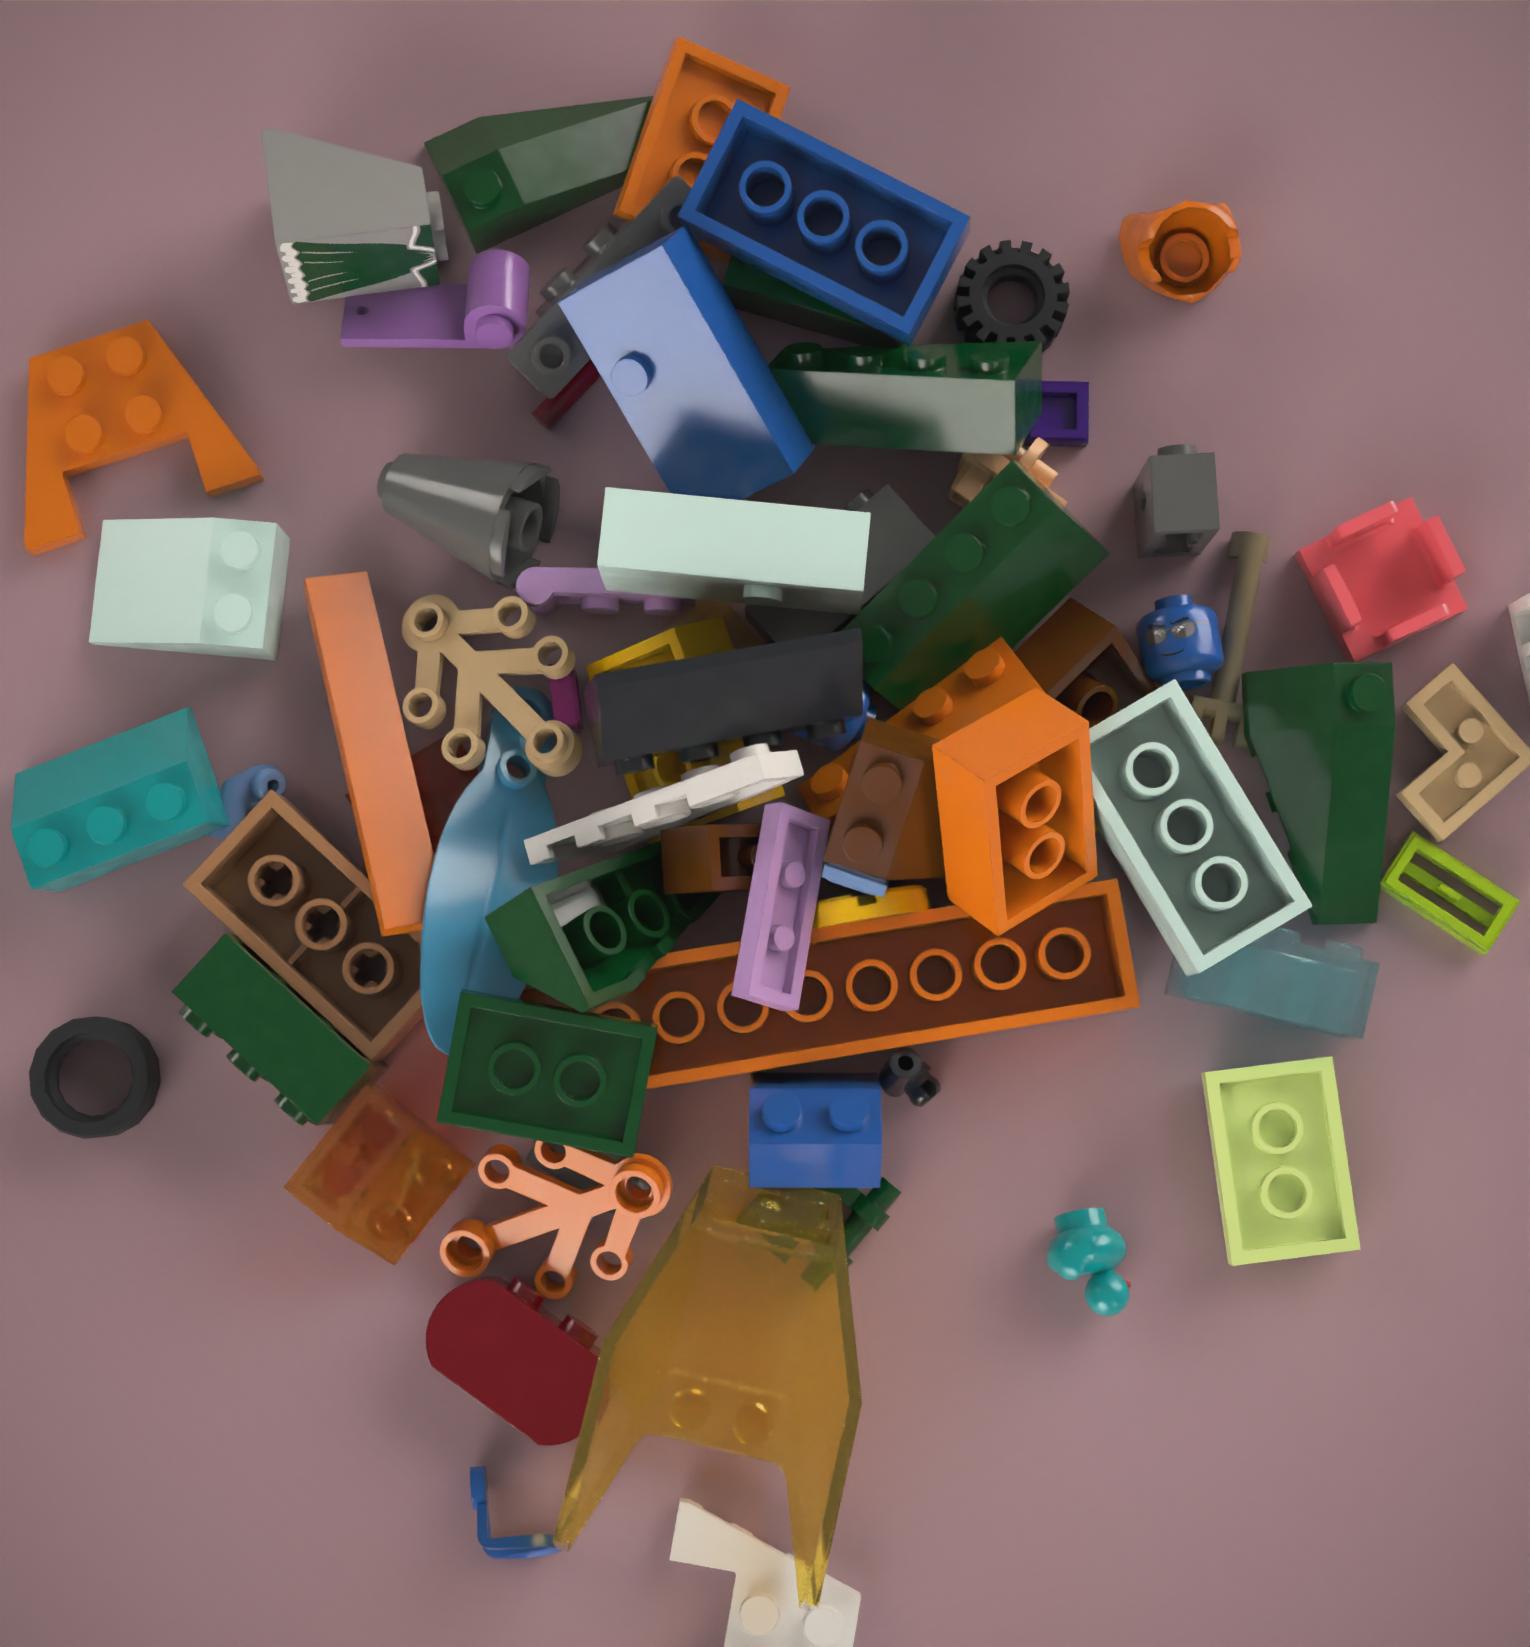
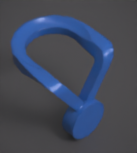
[470,1466,563,1559]

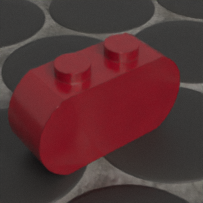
[426,1276,611,1446]

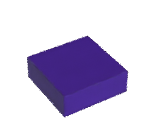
[1024,381,1089,447]

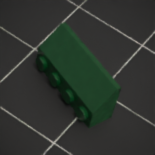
[842,460,1110,710]

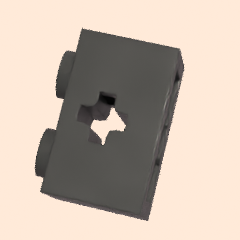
[1133,444,1220,558]

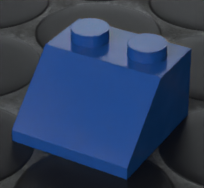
[749,1072,882,1188]

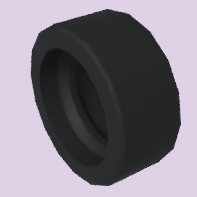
[29,1016,161,1139]

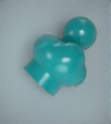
[1047,1208,1131,1316]

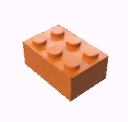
[932,687,1098,936]

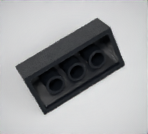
[583,628,863,776]

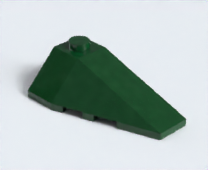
[1241,662,1396,925]

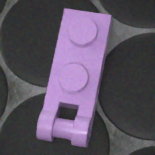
[516,567,696,616]

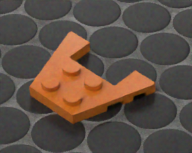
[24,320,264,556]

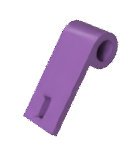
[340,249,531,349]

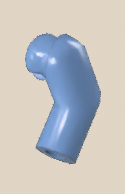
[209,764,287,840]

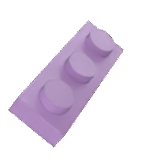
[732,802,831,1011]

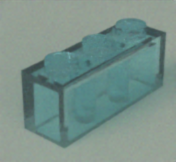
[1164,927,1380,1040]

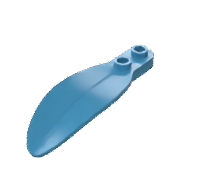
[420,687,558,1055]

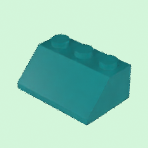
[11,707,231,892]

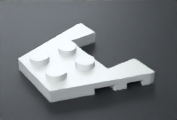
[669,1497,861,1647]

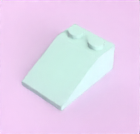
[89,517,291,661]

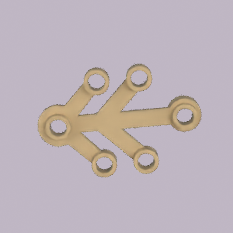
[402,594,583,777]

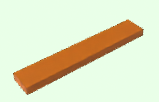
[303,571,434,937]

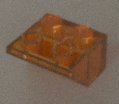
[283,1084,476,1265]

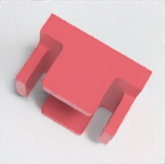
[1294,497,1468,662]

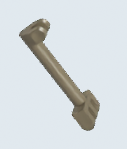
[1189,531,1272,750]

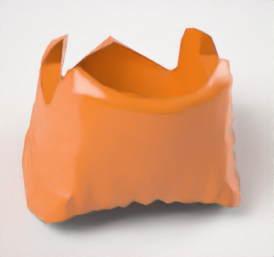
[1118,200,1241,304]

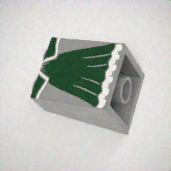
[261,128,449,304]

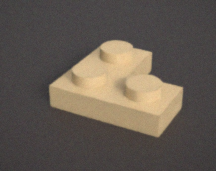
[1395,663,1530,843]

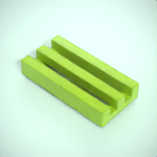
[1380,831,1521,955]

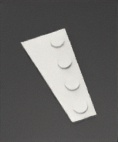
[523,743,804,865]

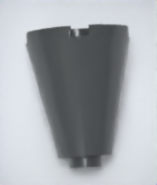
[377,453,560,589]

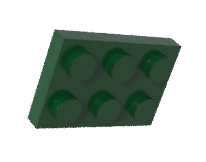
[436,989,658,1158]

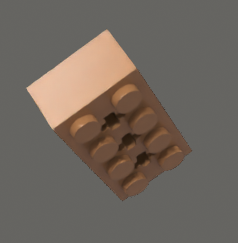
[182,789,424,1061]

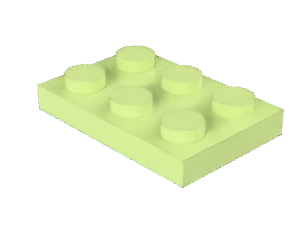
[1201,1056,1361,1266]

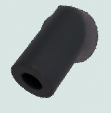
[879,1047,941,1107]

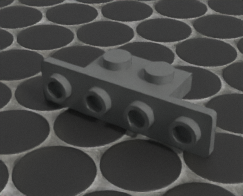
[506,176,702,398]

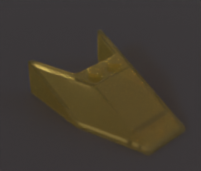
[553,1165,862,1611]

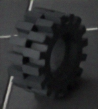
[954,240,1070,353]

